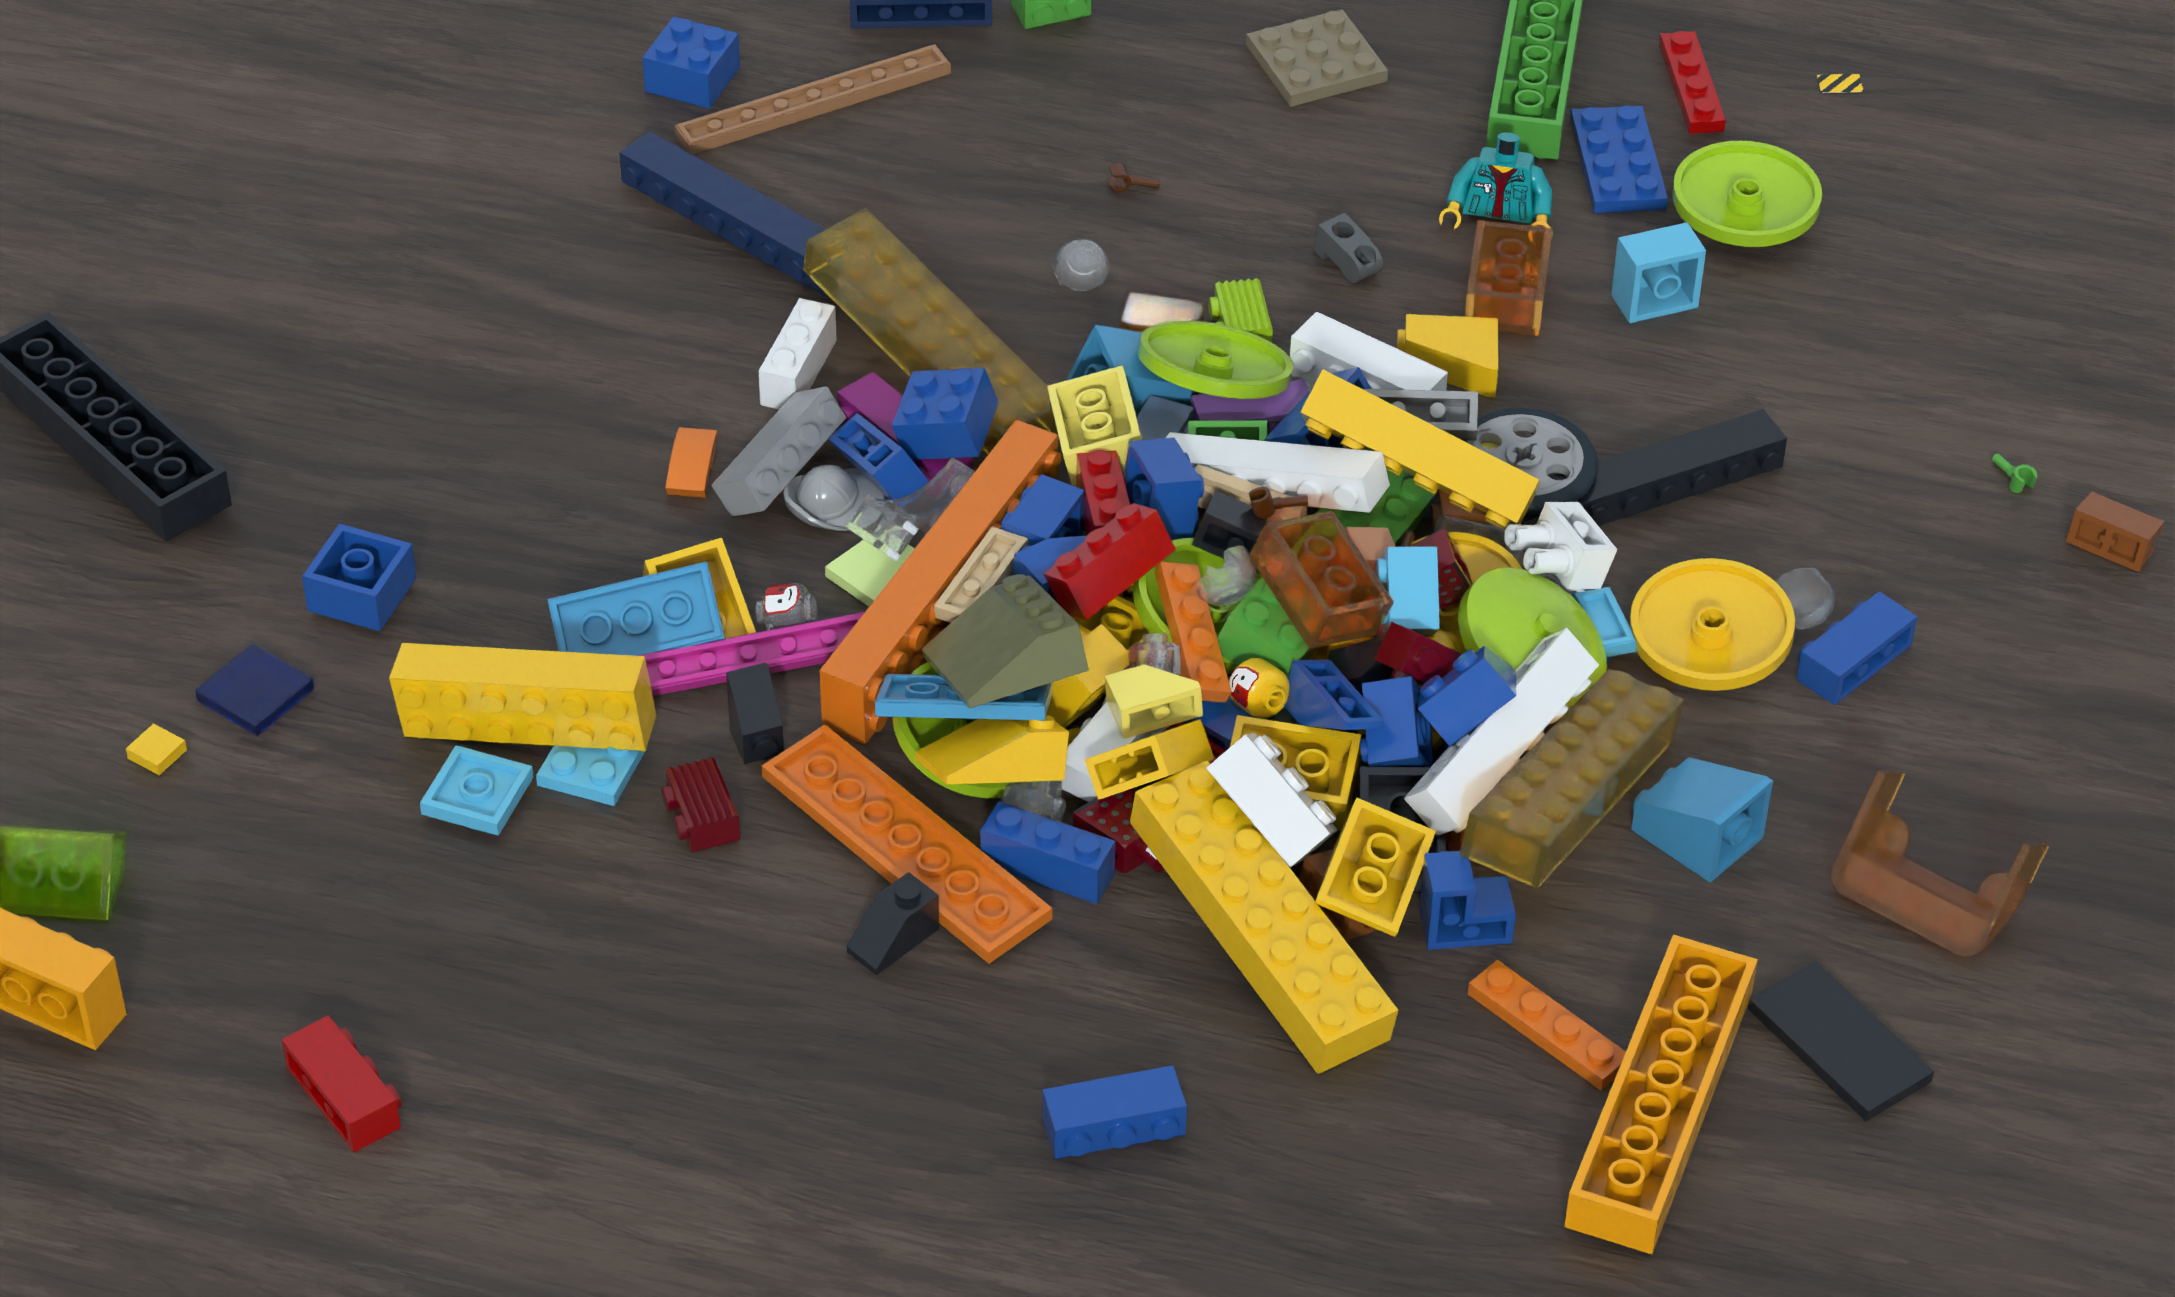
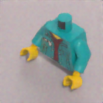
[1439,132,1553,242]

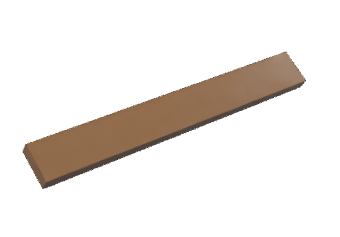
[674,44,951,155]

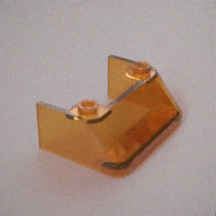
[1831,770,2049,957]

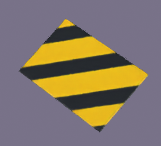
[1817,74,1864,93]

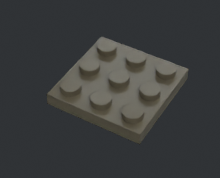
[1246,9,1388,107]

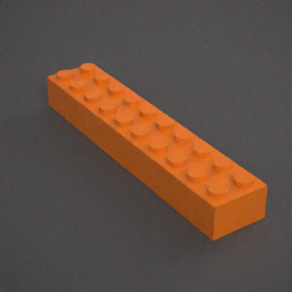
[819,420,1061,745]

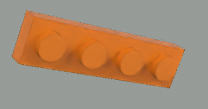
[1154,562,1231,703]
[1468,960,1626,1091]

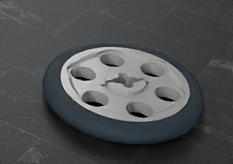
[1461,408,1599,515]

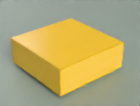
[126,723,187,775]

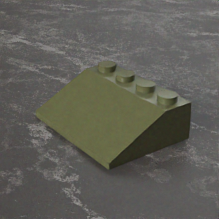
[922,574,1089,708]

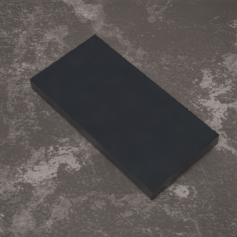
[1748,961,1934,1121]

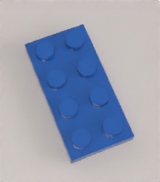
[1570,106,1668,213]

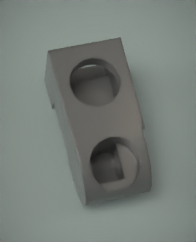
[1314,213,1383,283]

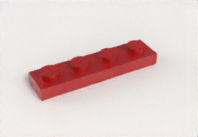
[1659,31,1726,134]

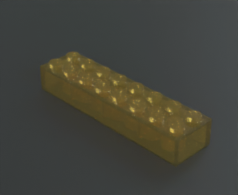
[803,208,1057,455]
[1460,669,1684,889]

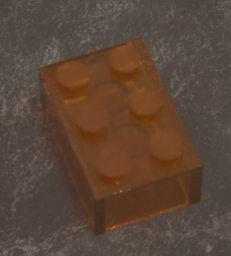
[1465,220,1553,336]
[1249,511,1394,649]

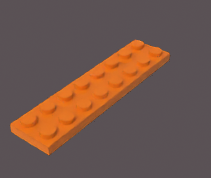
[762,724,1053,964]

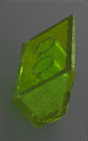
[0,823,127,920]

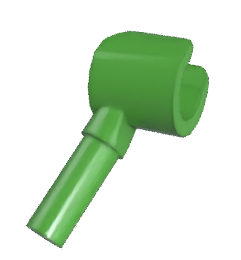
[1992,453,2037,493]

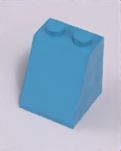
[1065,325,1197,416]
[1631,757,1773,883]

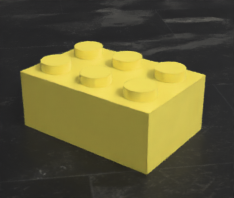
[1047,365,1143,487]

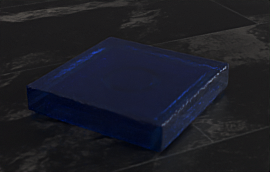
[195,643,314,736]

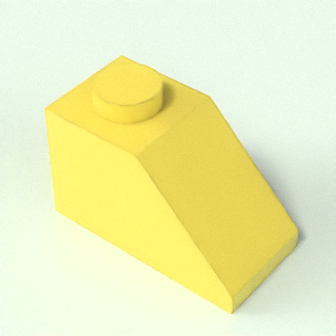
[1105,664,1203,739]

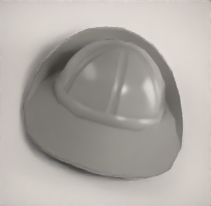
[783,465,884,531]

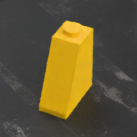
[1397,314,1498,398]
[1084,719,1214,800]

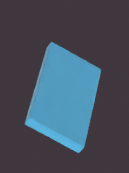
[547,562,725,656]
[875,674,1053,720]

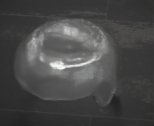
[1052,238,1110,291]
[1195,545,1257,606]
[1776,568,1835,630]

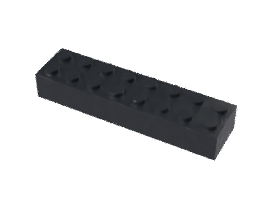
[0,312,232,541]

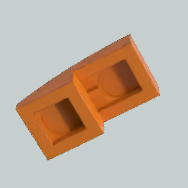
[665,427,718,498]

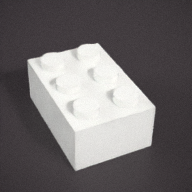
[1207,733,1338,867]

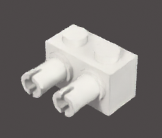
[1505,502,1617,591]

